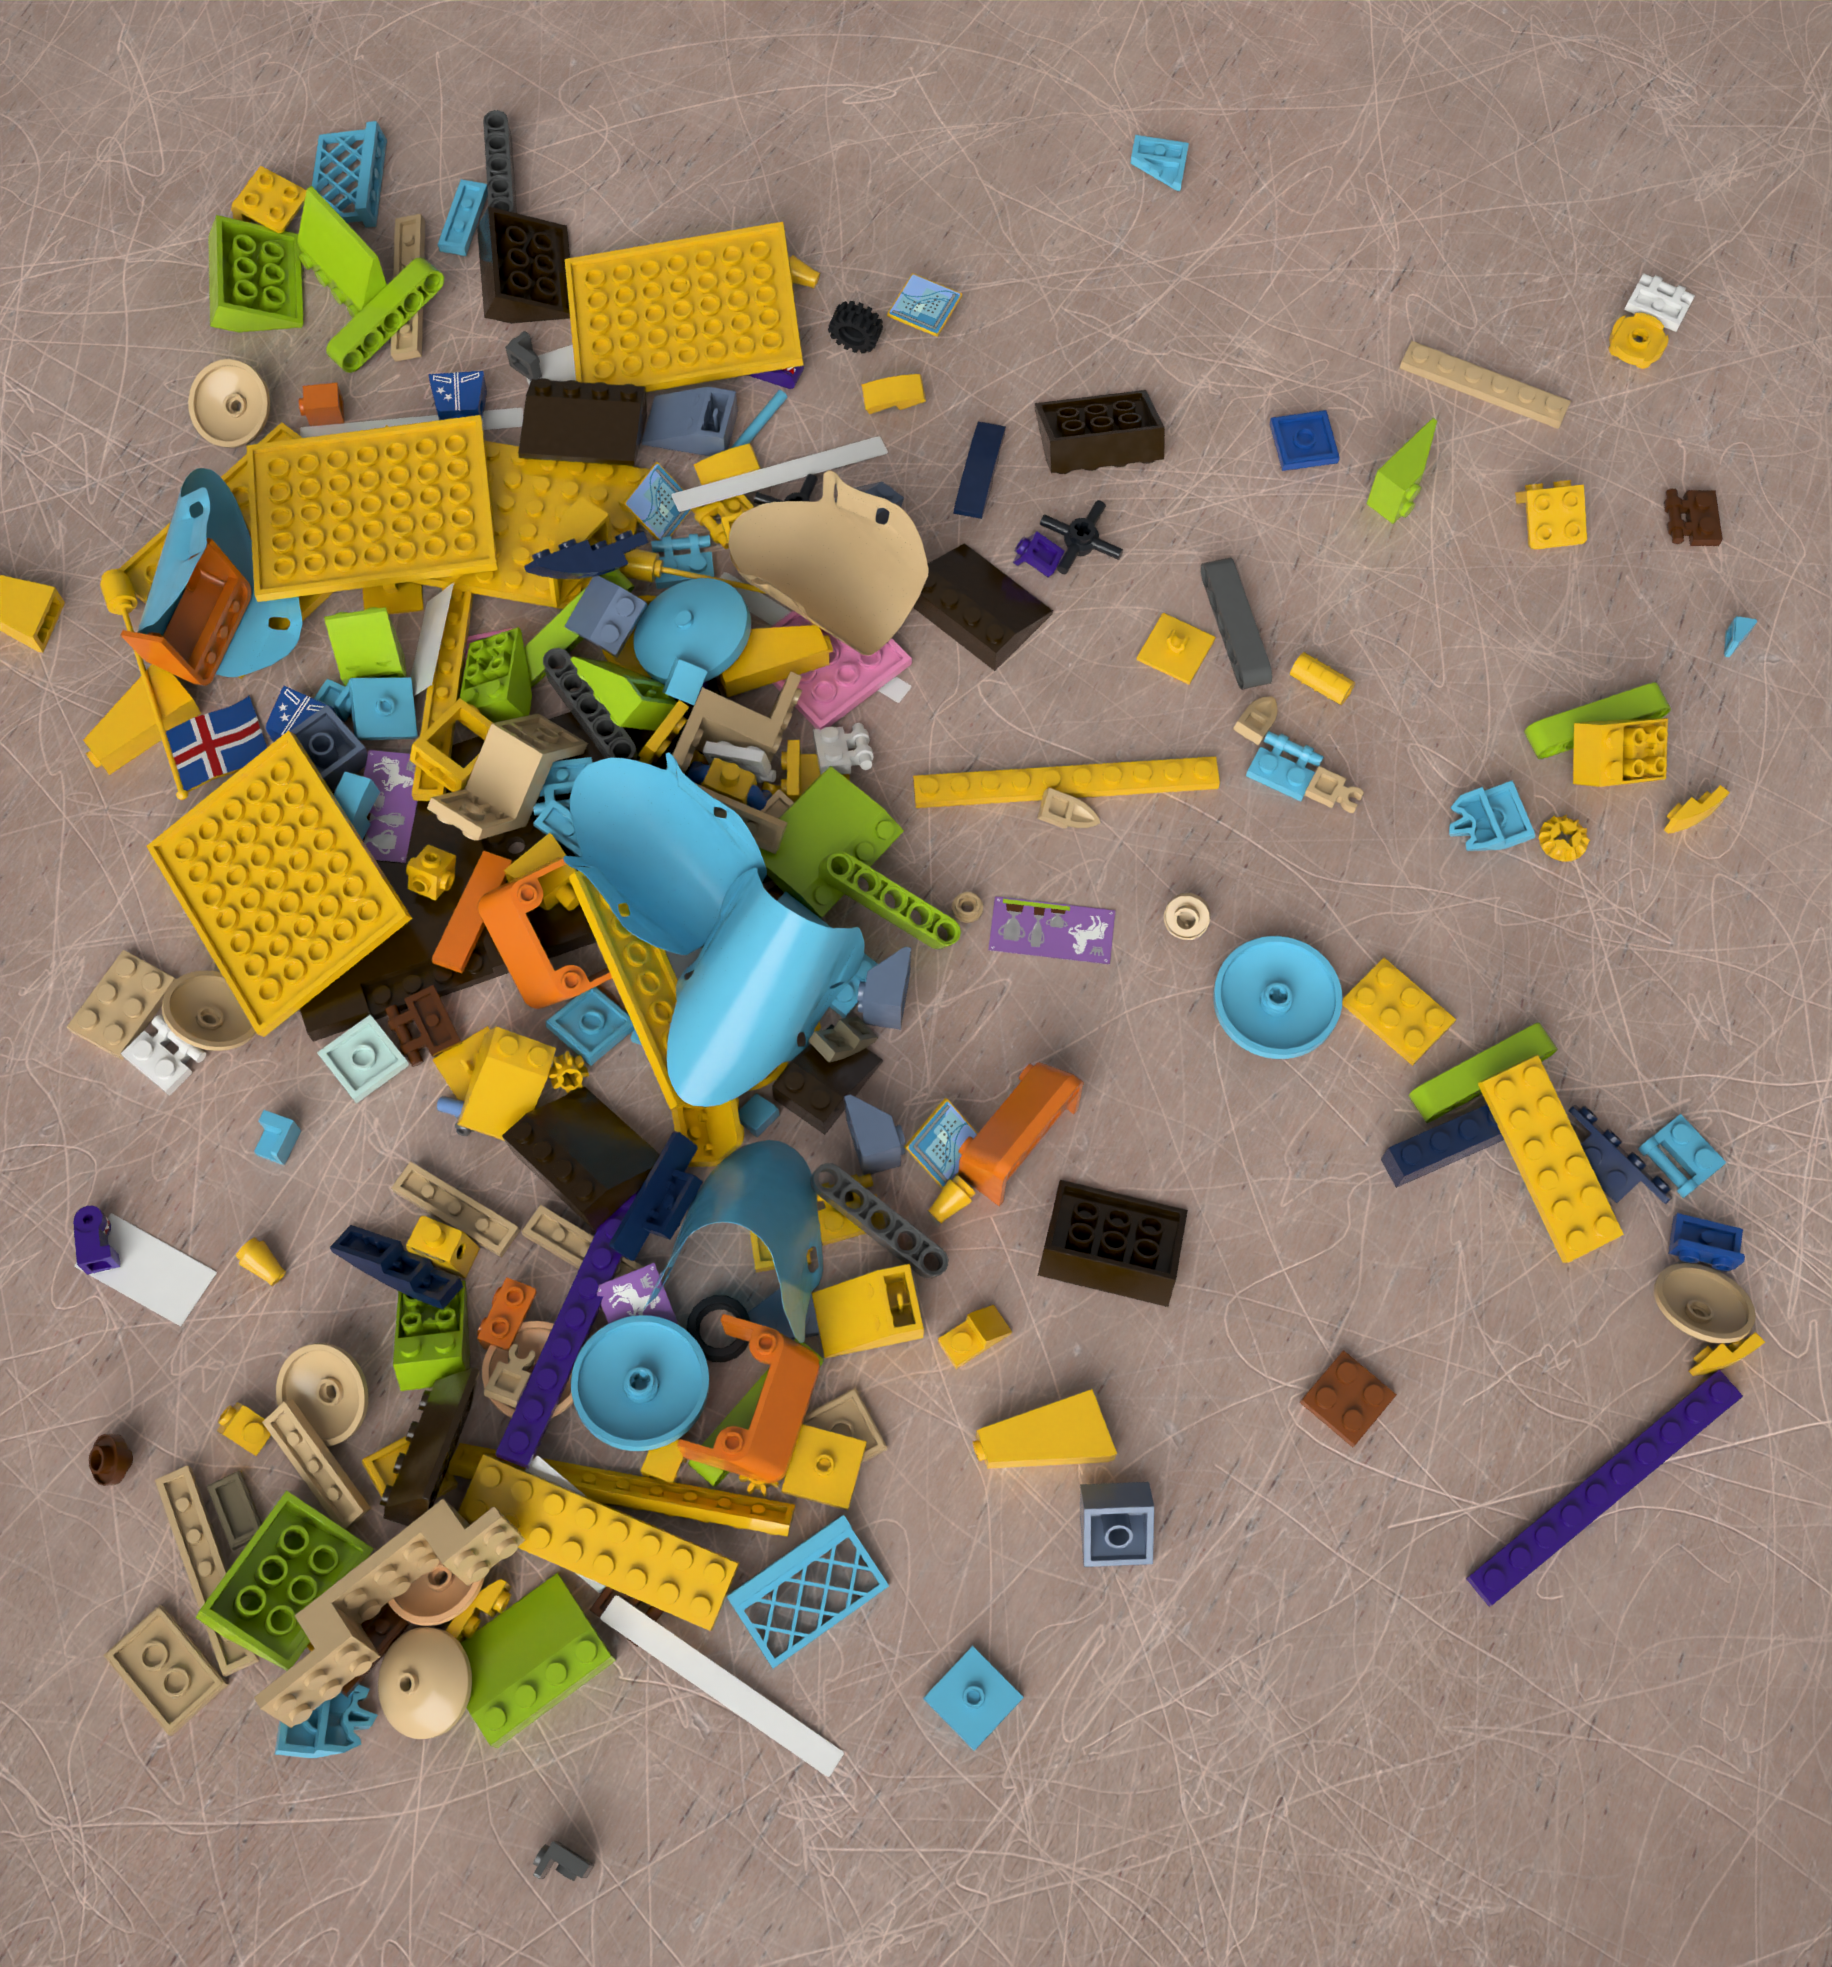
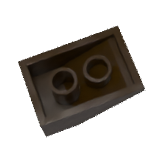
[772,1024,883,1135]

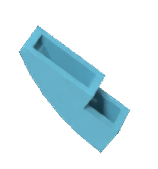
[334,772,380,840]

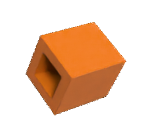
[299,383,345,426]

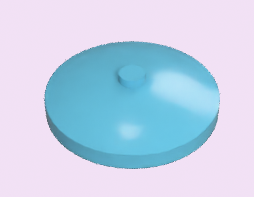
[634,578,751,684]
[1213,936,1343,1059]
[571,1315,710,1451]

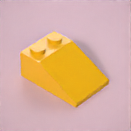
[548,496,612,608]
[457,1026,556,1141]

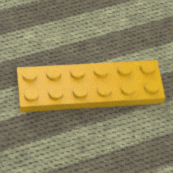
[1478,1055,1624,1263]

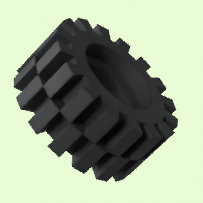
[828,301,883,354]

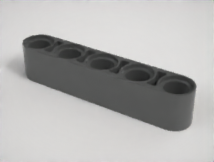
[483,110,517,213]
[1201,557,1272,690]
[543,648,639,761]
[810,1163,949,1279]

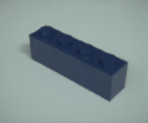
[1381,1104,1504,1188]

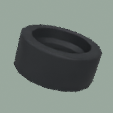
[687,1295,751,1362]

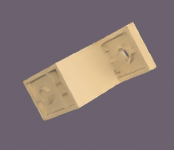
[666,672,802,774]
[427,714,588,840]

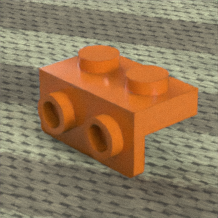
[477,1277,537,1351]

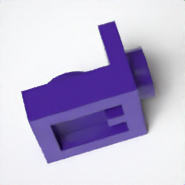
[1013,531,1064,577]

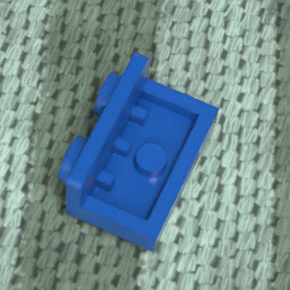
[1668,1213,1745,1271]

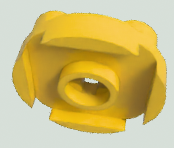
[1609,313,1669,369]

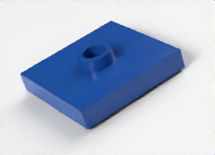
[1269,410,1340,471]

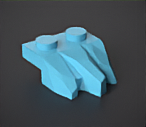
[1449,780,1535,851]
[275,1684,378,1758]

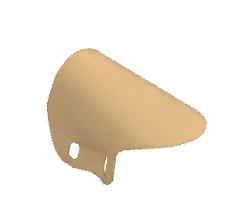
[728,470,929,656]

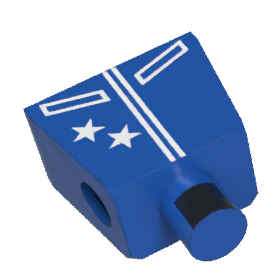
[428,371,487,420]
[266,686,337,742]

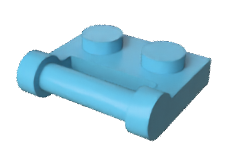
[1638,1114,1727,1198]

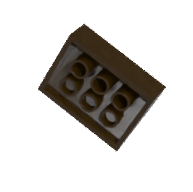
[477,206,570,324]
[518,378,647,466]
[1035,390,1165,474]
[913,543,1053,671]
[502,1086,660,1231]
[1037,1180,1188,1307]
[380,1368,479,1526]

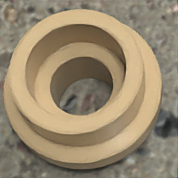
[952,892,983,923]

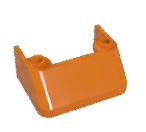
[120,538,252,686]
[478,857,612,1009]
[958,1062,1084,1207]
[677,1314,820,1483]

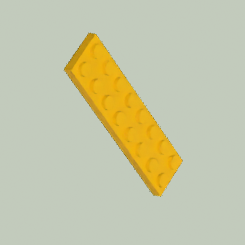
[569,871,688,1110]
[458,1454,740,1631]

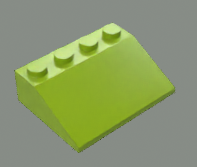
[297,186,387,318]
[208,215,303,333]
[759,766,904,918]
[196,1490,374,1671]
[460,1573,616,1749]

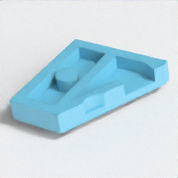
[1130,135,1189,191]

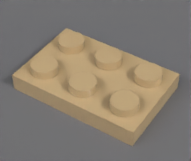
[67,950,176,1061]

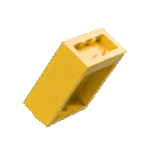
[409,698,495,792]

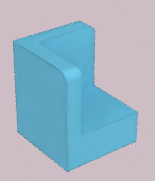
[662,658,707,705]
[254,1110,301,1165]

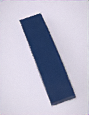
[953,421,1006,519]
[330,1225,463,1310]

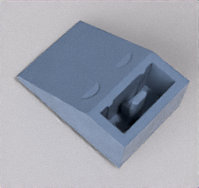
[641,387,738,456]

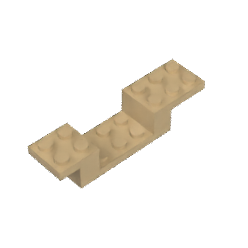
[254,1499,525,1728]

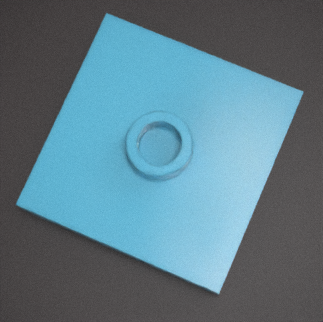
[349,678,418,740]
[546,987,634,1066]
[923,1646,1024,1751]

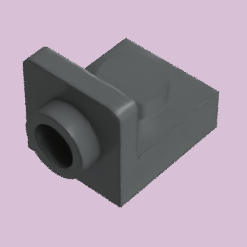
[505,331,542,381]
[533,1841,594,1881]

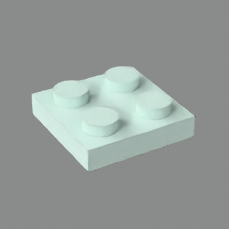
[317,1015,409,1104]

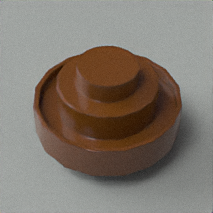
[89,1434,133,1486]

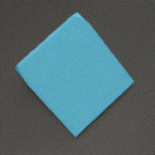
[1724,616,1757,657]
[738,1093,780,1137]

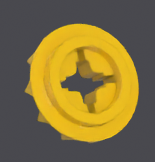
[1539,814,1590,862]

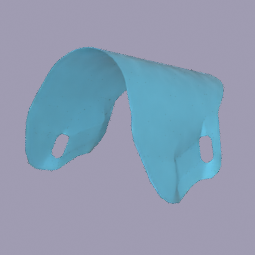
[137,468,303,677]
[563,752,767,955]
[667,867,865,1107]
[644,1140,823,1343]

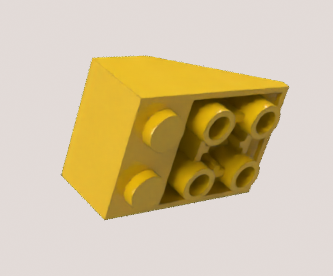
[1573,718,1668,787]
[812,1264,924,1358]

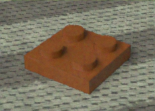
[1300,1350,1397,1448]

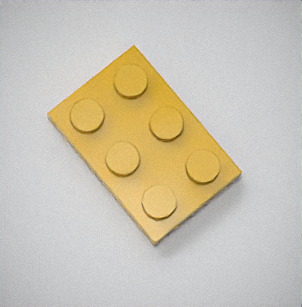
[1342,958,1456,1066]

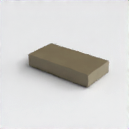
[207,1471,262,1550]

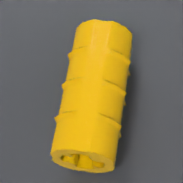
[1290,652,1355,705]

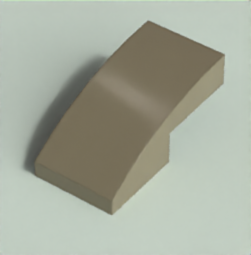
[808,1016,878,1062]

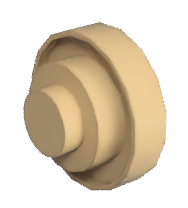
[1164,893,1211,940]

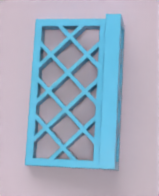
[312,121,387,228]
[726,1515,889,1669]

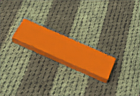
[431,851,513,973]

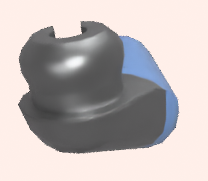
[437,1096,474,1136]

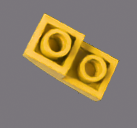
[861,374,926,414]
[693,443,761,485]
[1664,785,1730,834]
[1688,1332,1765,1376]
[445,1579,512,1642]

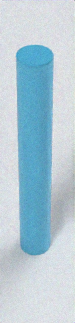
[730,390,787,449]

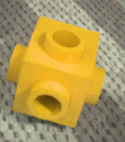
[406,844,456,900]

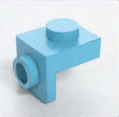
[314,679,352,722]

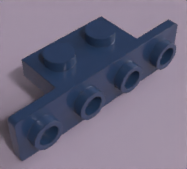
[1568,1105,1673,1204]
[609,1131,703,1261]

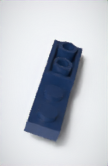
[524,530,649,579]

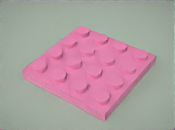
[771,611,912,730]

